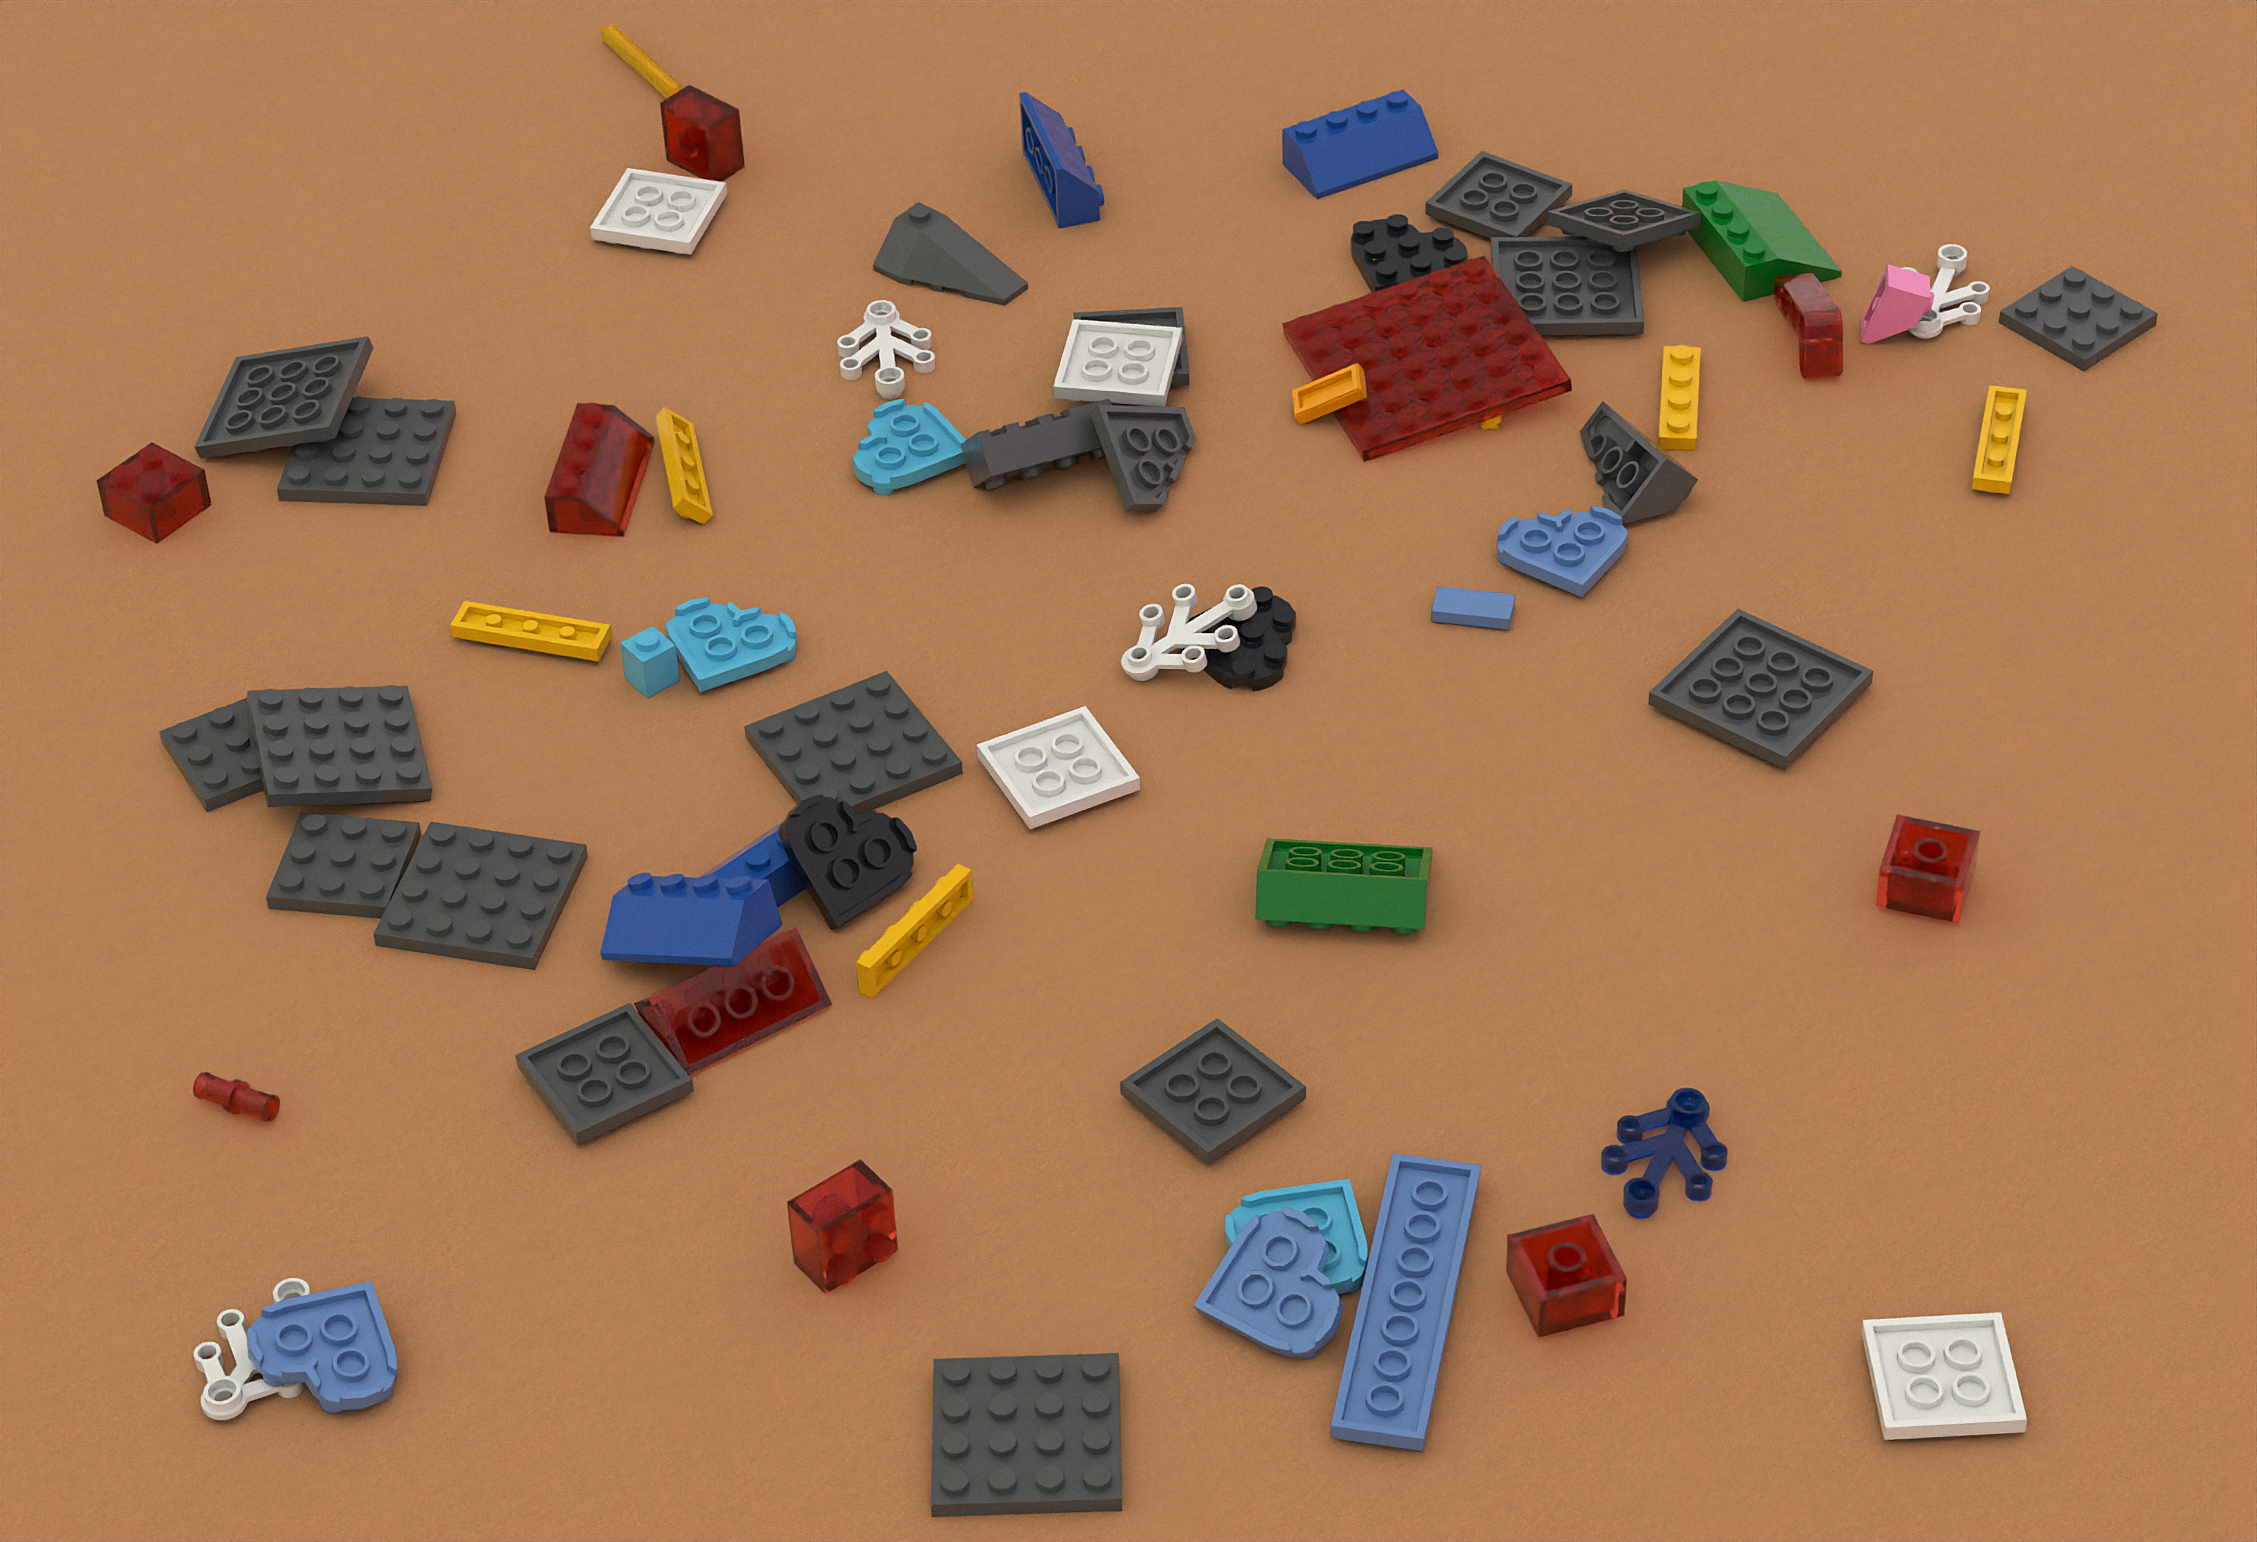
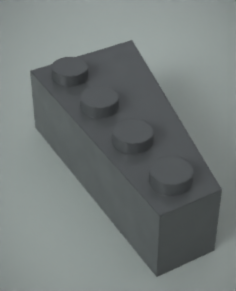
[960,399,1111,490]

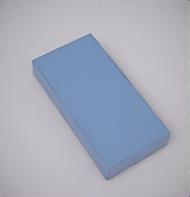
[1431,586,1515,630]

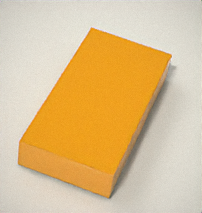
[1292,363,1367,425]

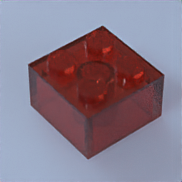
[660,85,745,182]
[96,442,212,544]
[1876,814,1980,923]
[787,1159,898,1294]
[1506,1213,1627,1338]

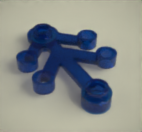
[1601,1088,1728,1219]

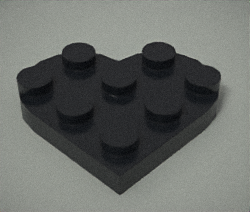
[1350,214,1468,299]
[1180,586,1296,691]
[778,794,917,930]

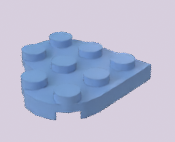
[1497,506,1628,597]
[1193,1207,1344,1360]
[247,1281,398,1413]

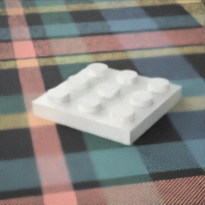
[590,168,727,255]
[1053,319,1182,407]
[976,706,1140,829]
[1861,1312,2027,1440]

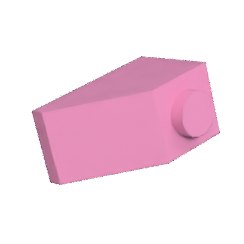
[1861,264,1934,344]

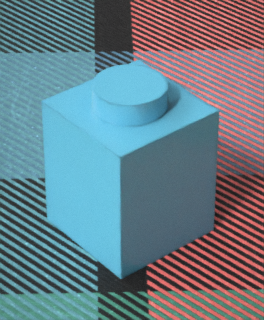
[620,626,680,698]

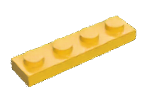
[1658,345,1701,451]
[1972,385,2027,494]
[655,407,713,525]
[450,601,612,662]
[856,864,974,999]

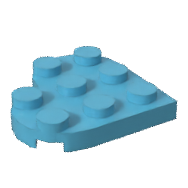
[852,399,966,495]
[666,597,797,692]
[1225,1179,1367,1295]

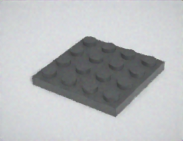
[1491,236,1644,337]
[194,336,374,459]
[277,397,456,506]
[1648,609,1873,769]
[744,671,963,815]
[247,685,432,807]
[374,822,588,970]
[931,1353,1122,1517]

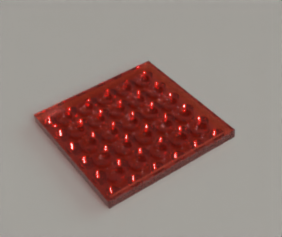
[1282,255,1572,462]

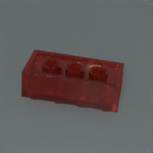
[544,403,655,537]
[634,927,832,1075]

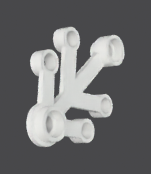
[1903,244,1990,339]
[837,300,936,399]
[1121,584,1257,681]
[193,1278,310,1420]

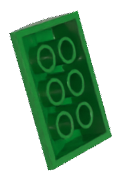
[1682,180,1842,302]
[1255,838,1432,934]

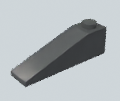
[873,202,1028,306]
[1580,401,1698,524]

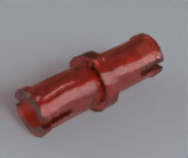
[193,1072,280,1122]

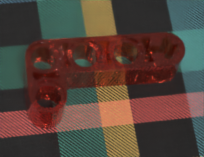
[1774,272,1843,379]

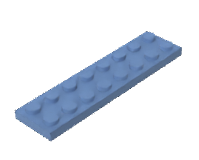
[1331,1153,1481,1451]

